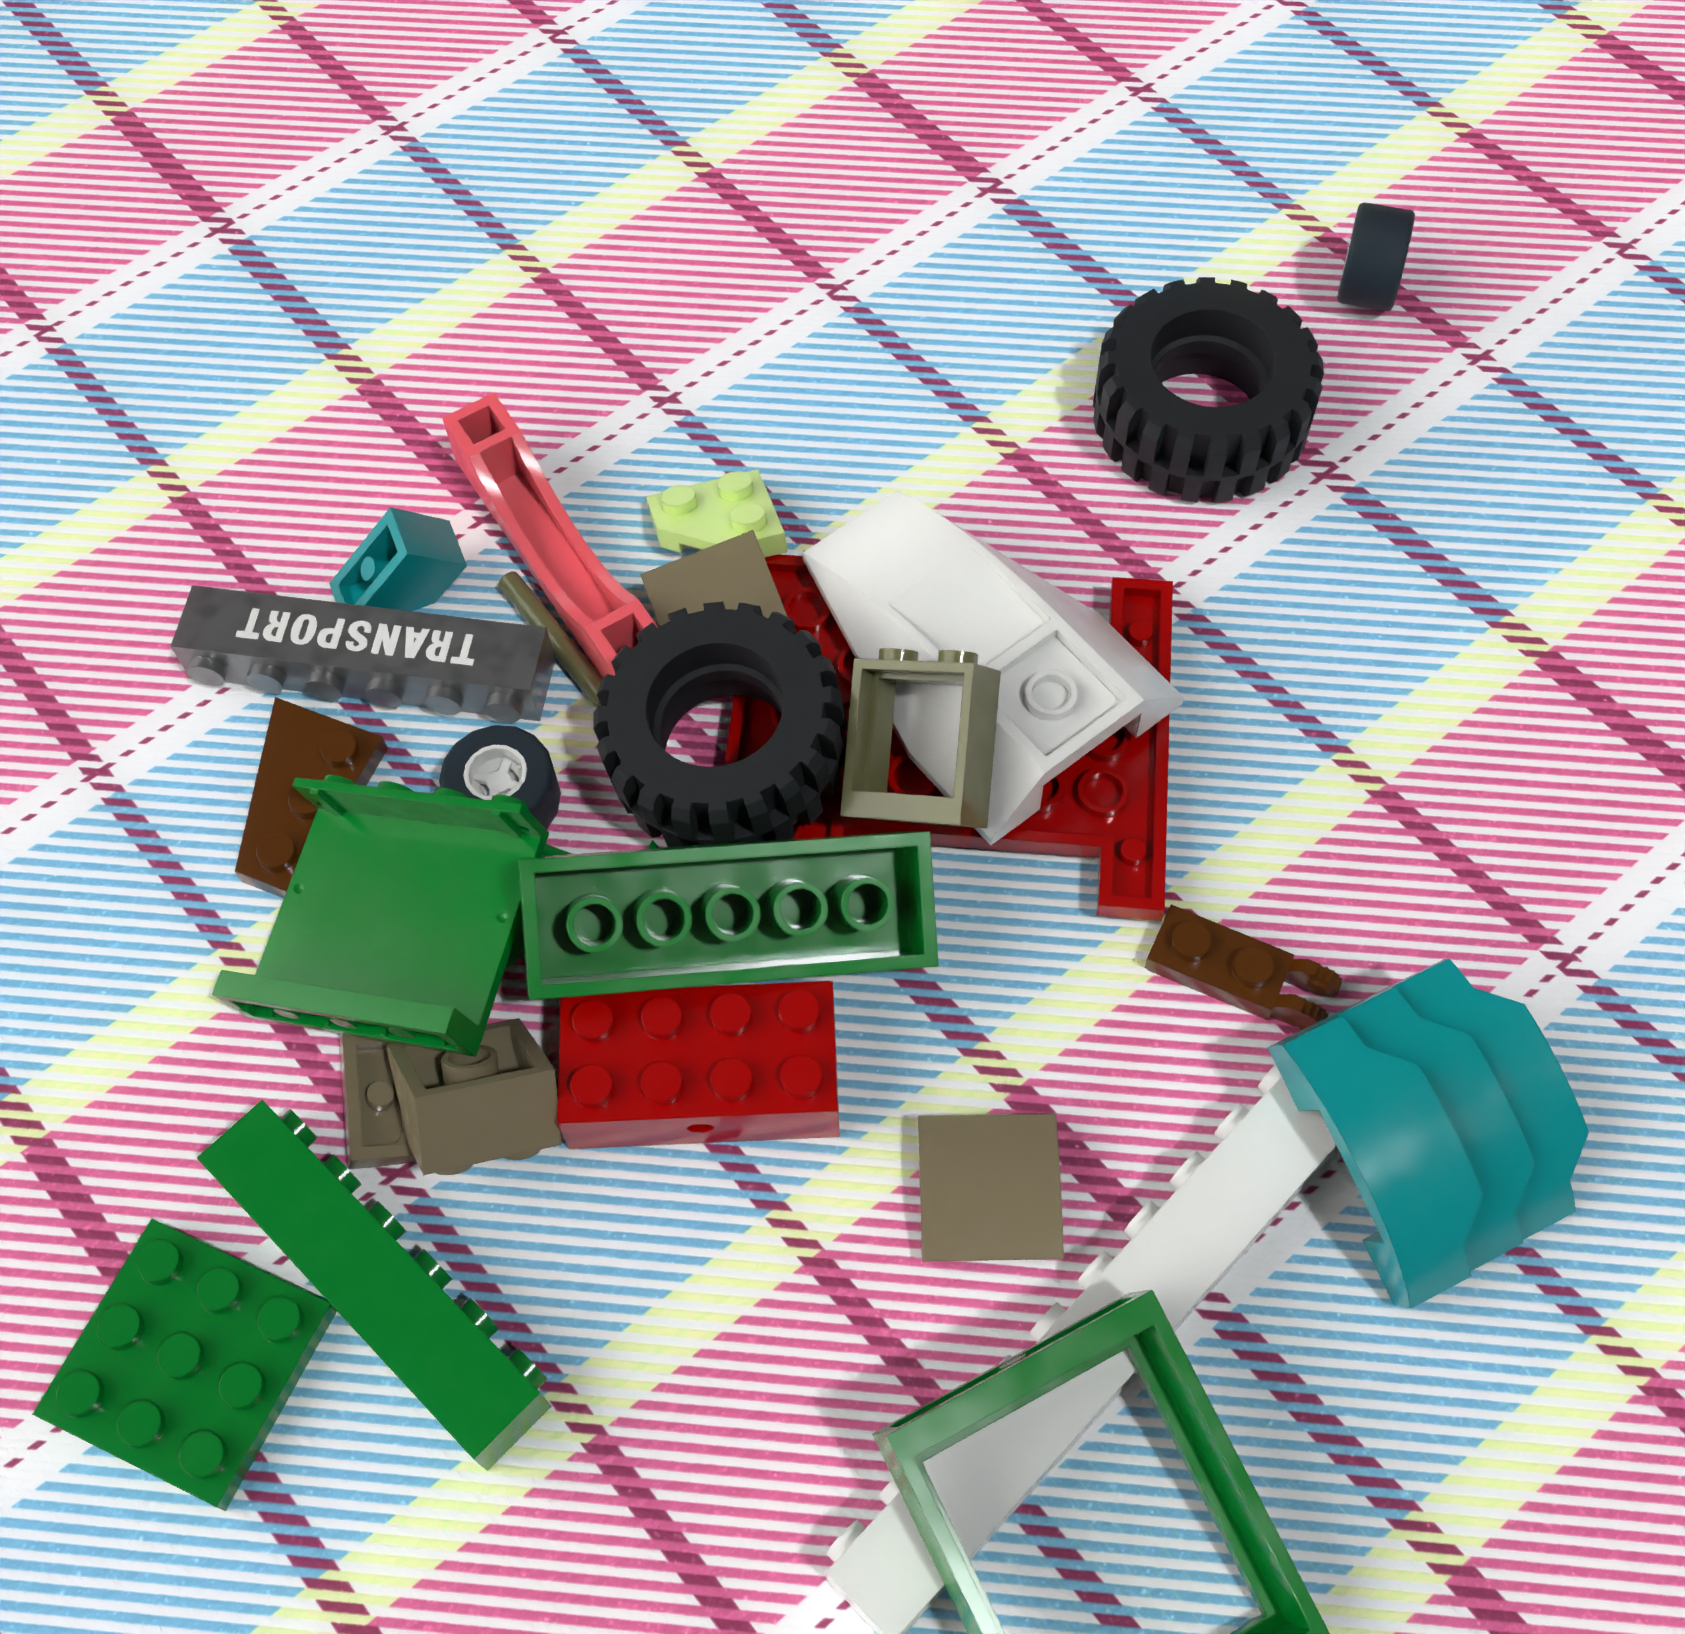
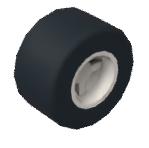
[1337,202,1415,311]
[439,725,561,830]

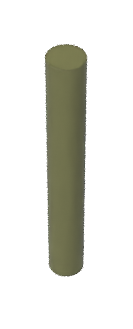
[498,571,603,708]

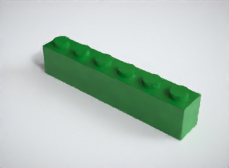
[197,1100,552,1471]

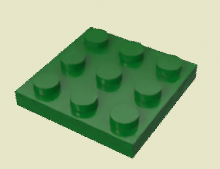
[32,1219,337,1511]

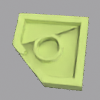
[646,469,788,558]

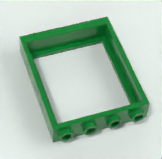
[872,1290,1330,1634]

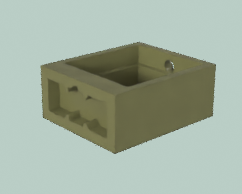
[840,648,1001,829]

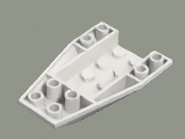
[803,490,1184,846]

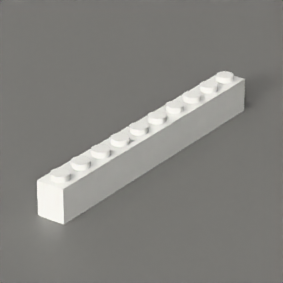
[825,1064,1338,1634]

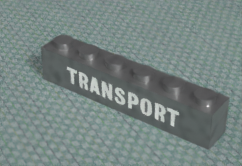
[170,585,556,723]

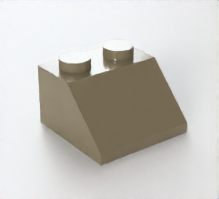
[387,1018,562,1176]

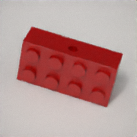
[557,981,840,1149]

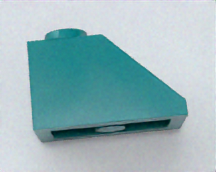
[329,507,467,611]

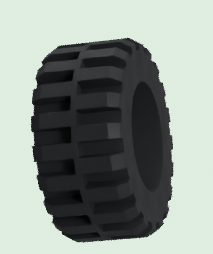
[1093,277,1324,503]
[593,602,847,847]

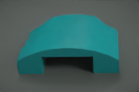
[1268,958,1589,1309]

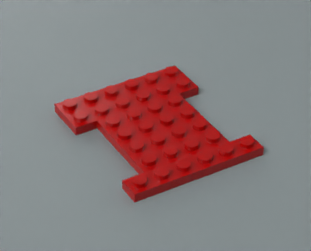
[724,554,1173,921]

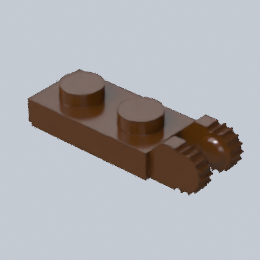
[1144,904,1342,1029]

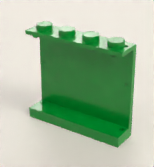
[212,775,549,1057]

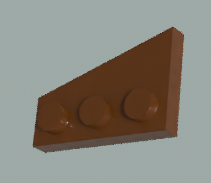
[235,697,388,898]

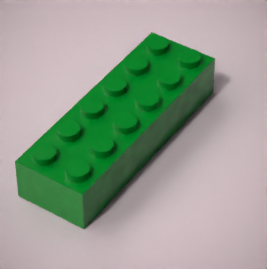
[518,831,939,1000]

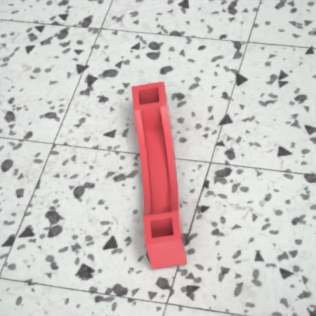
[442,392,658,677]

